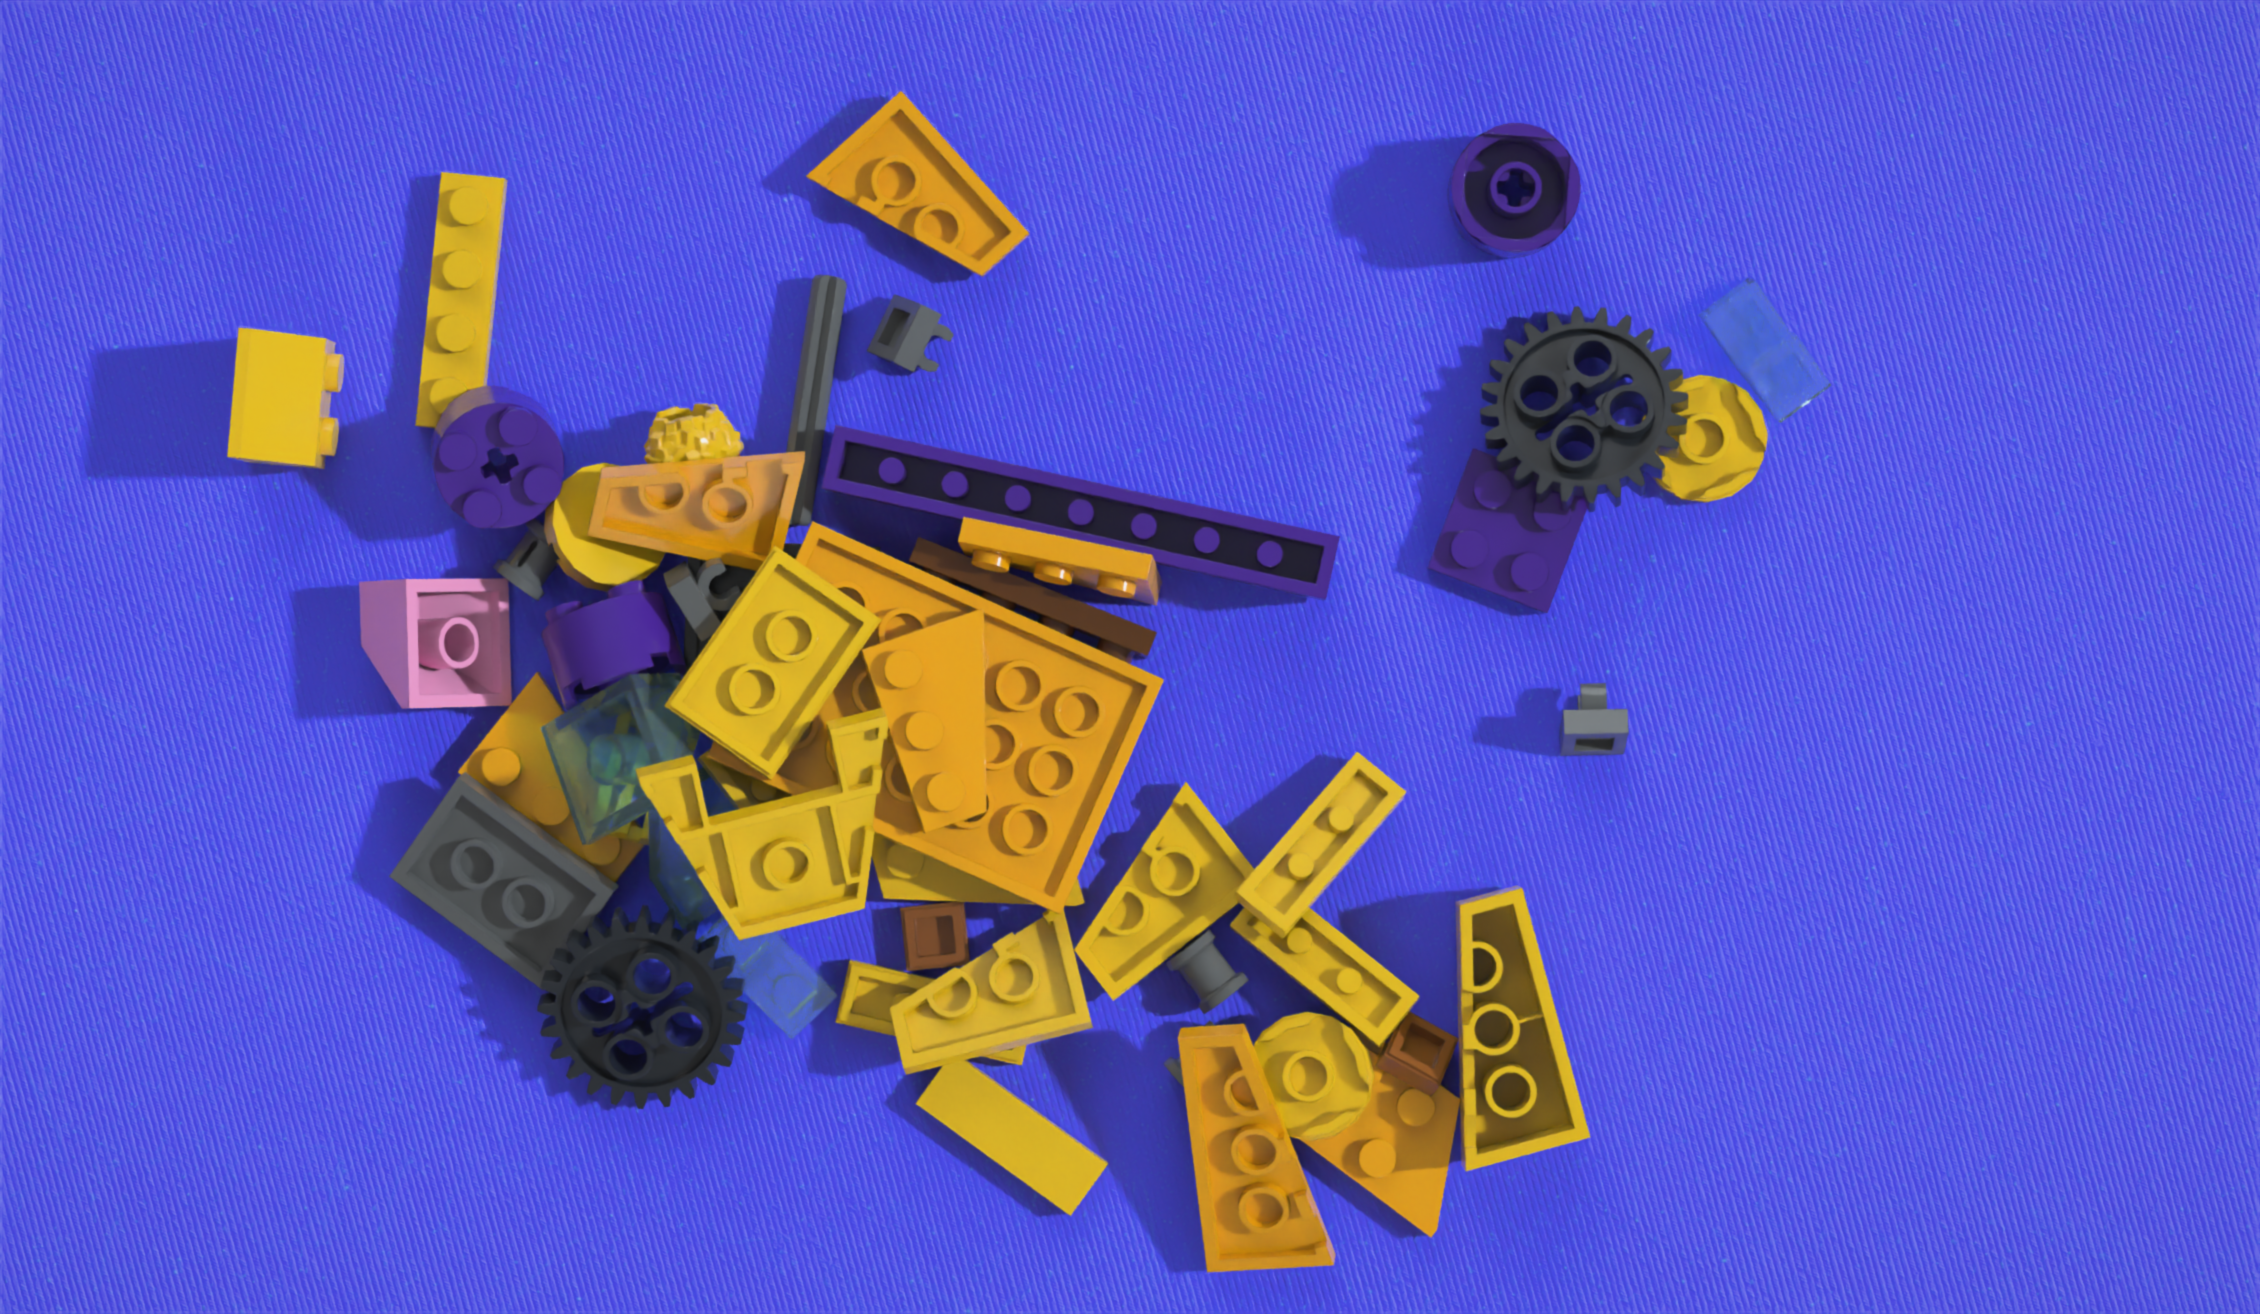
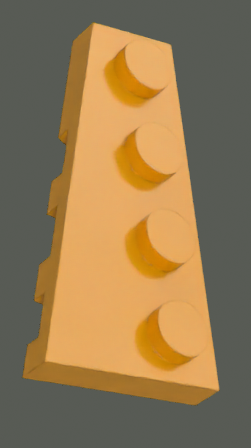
[1178,1024,1336,1273]

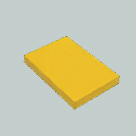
[664,546,882,780]

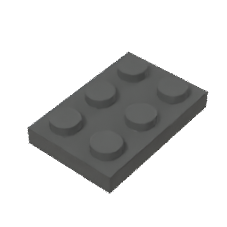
[389,772,619,990]

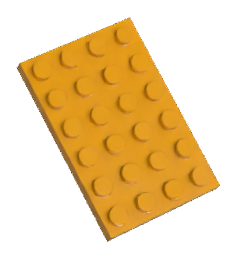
[706,521,1164,914]

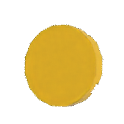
[1642,375,1768,503]
[544,463,666,592]
[1253,1012,1374,1141]

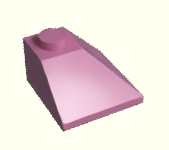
[359,578,512,709]

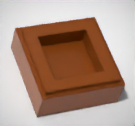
[900,901,971,971]
[1375,1011,1459,1097]

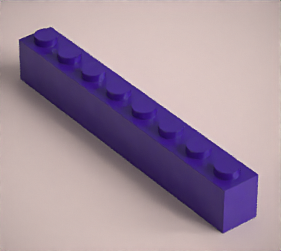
[822,425,1340,601]

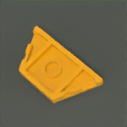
[1300,1025,1460,1237]

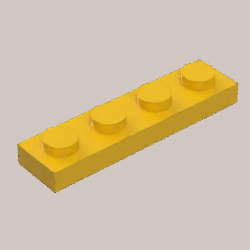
[415,172,508,428]

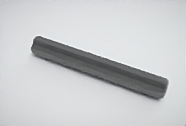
[786,274,847,526]

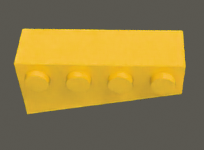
[1455,885,1590,1171]

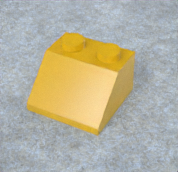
[227,327,344,469]

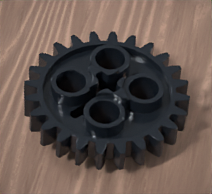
[1480,306,1688,512]
[537,905,748,1109]

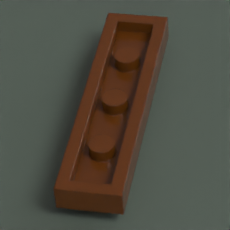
[909,537,1157,664]

